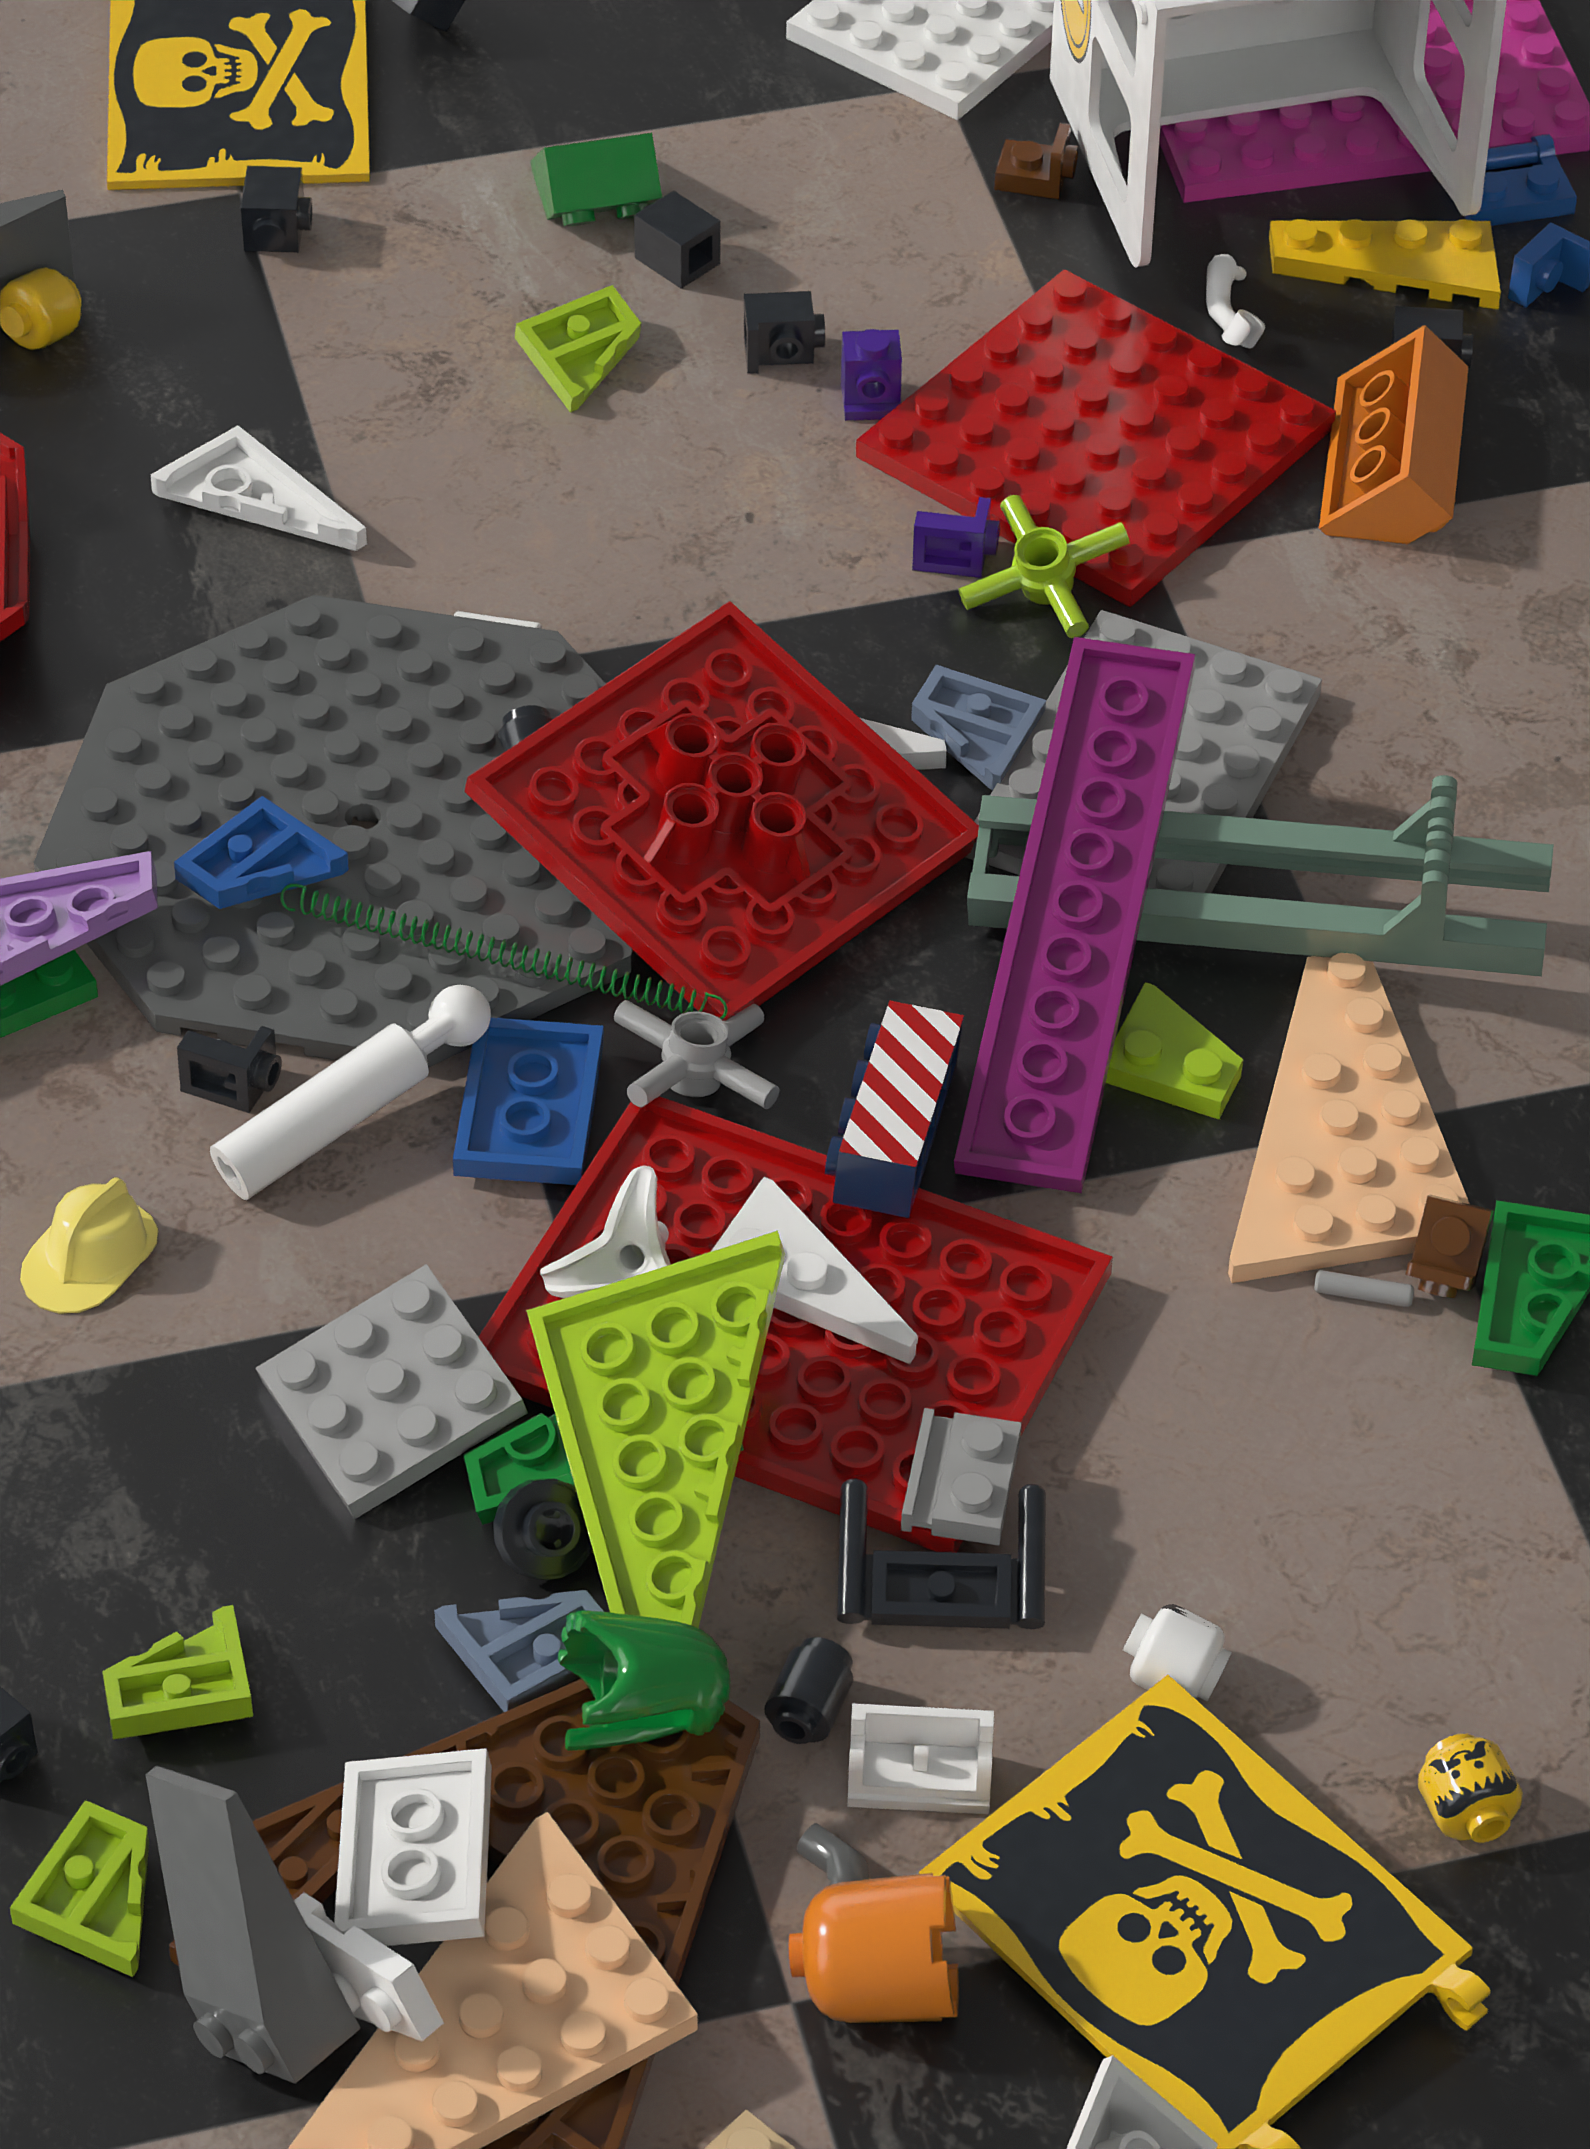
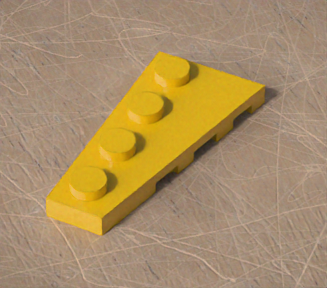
[1269,219,1501,309]

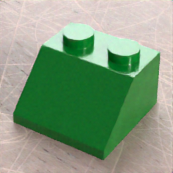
[530,133,662,227]

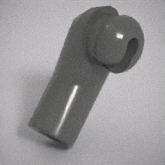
[797,1823,869,1886]

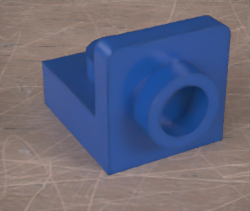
[1508,222,1590,308]

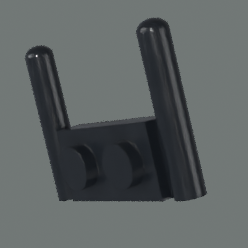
[837,1479,1046,1629]

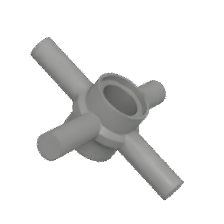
[614,1000,780,1109]

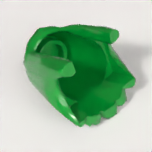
[558,1610,731,1751]

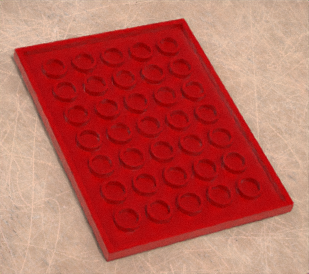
[479,1096,1113,1553]

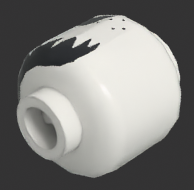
[1123,1604,1232,1701]

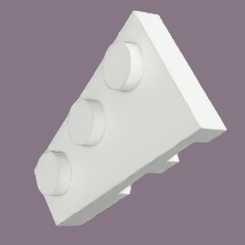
[294,1893,444,2041]

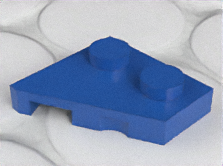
[174,796,349,909]

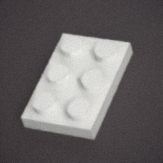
[334,1748,492,1946]

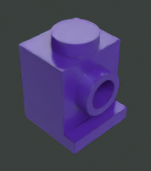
[841,329,902,421]

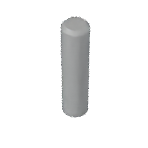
[1314,1270,1414,1307]

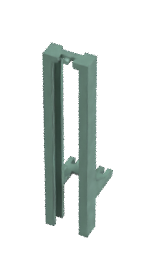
[967,775,1554,977]

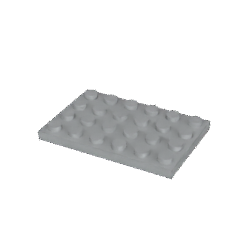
[965,610,1322,893]

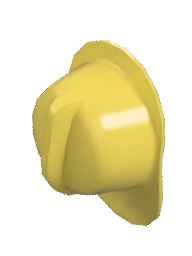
[20,1177,158,1314]

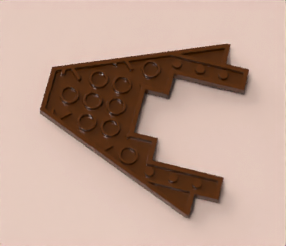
[169,1679,760,2149]

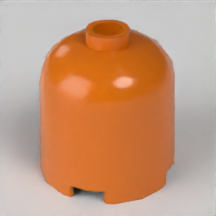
[789,1873,959,2023]

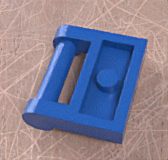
[1464,134,1577,226]

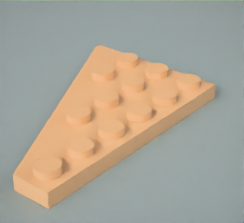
[288,1812,698,2149]

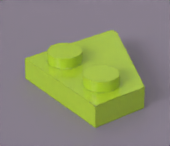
[515,285,641,413]
[1106,982,1243,1119]
[102,1605,253,1740]
[10,1800,149,1977]

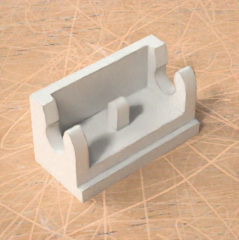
[847,1703,994,1814]

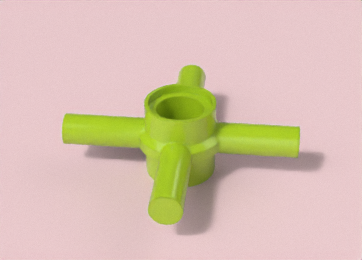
[959,495,1130,638]

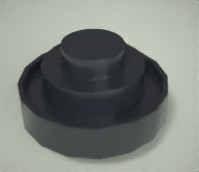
[493,1479,592,1580]

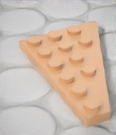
[1228,953,1470,1283]

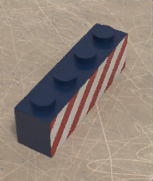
[825,1000,964,1218]

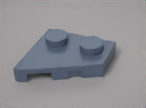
[912,665,1046,791]
[434,1590,604,1712]

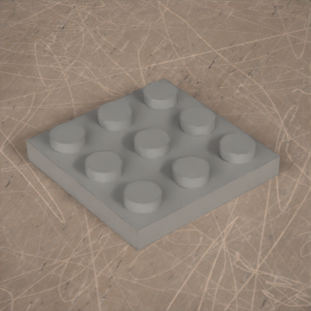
[256,1264,528,1519]

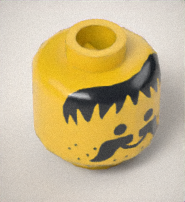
[1418,1734,1523,1843]

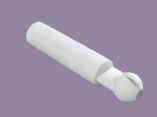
[210,985,491,1200]

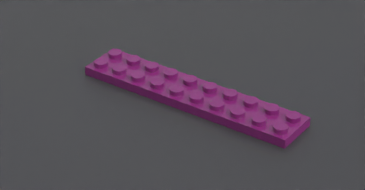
[954,637,1195,1194]

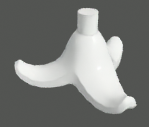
[540,1166,671,1298]

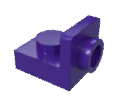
[912,497,1000,578]

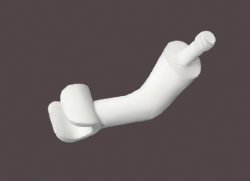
[1206,254,1265,348]

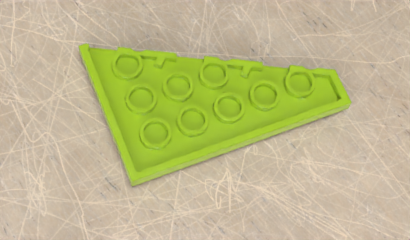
[527,1230,786,1629]

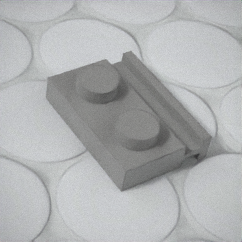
[901,1408,1022,1545]

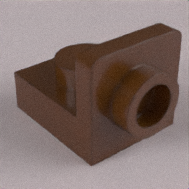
[994,123,1079,199]
[1405,1194,1494,1298]

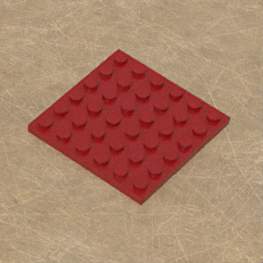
[856,269,1336,607]

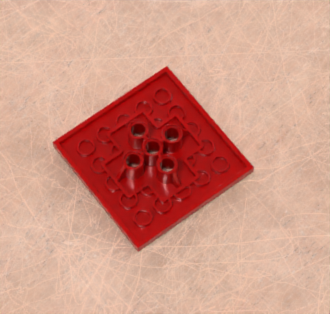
[464,601,979,1021]

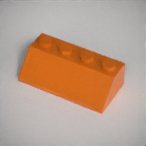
[1319,325,1468,544]

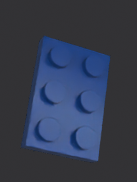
[453,1018,604,1185]

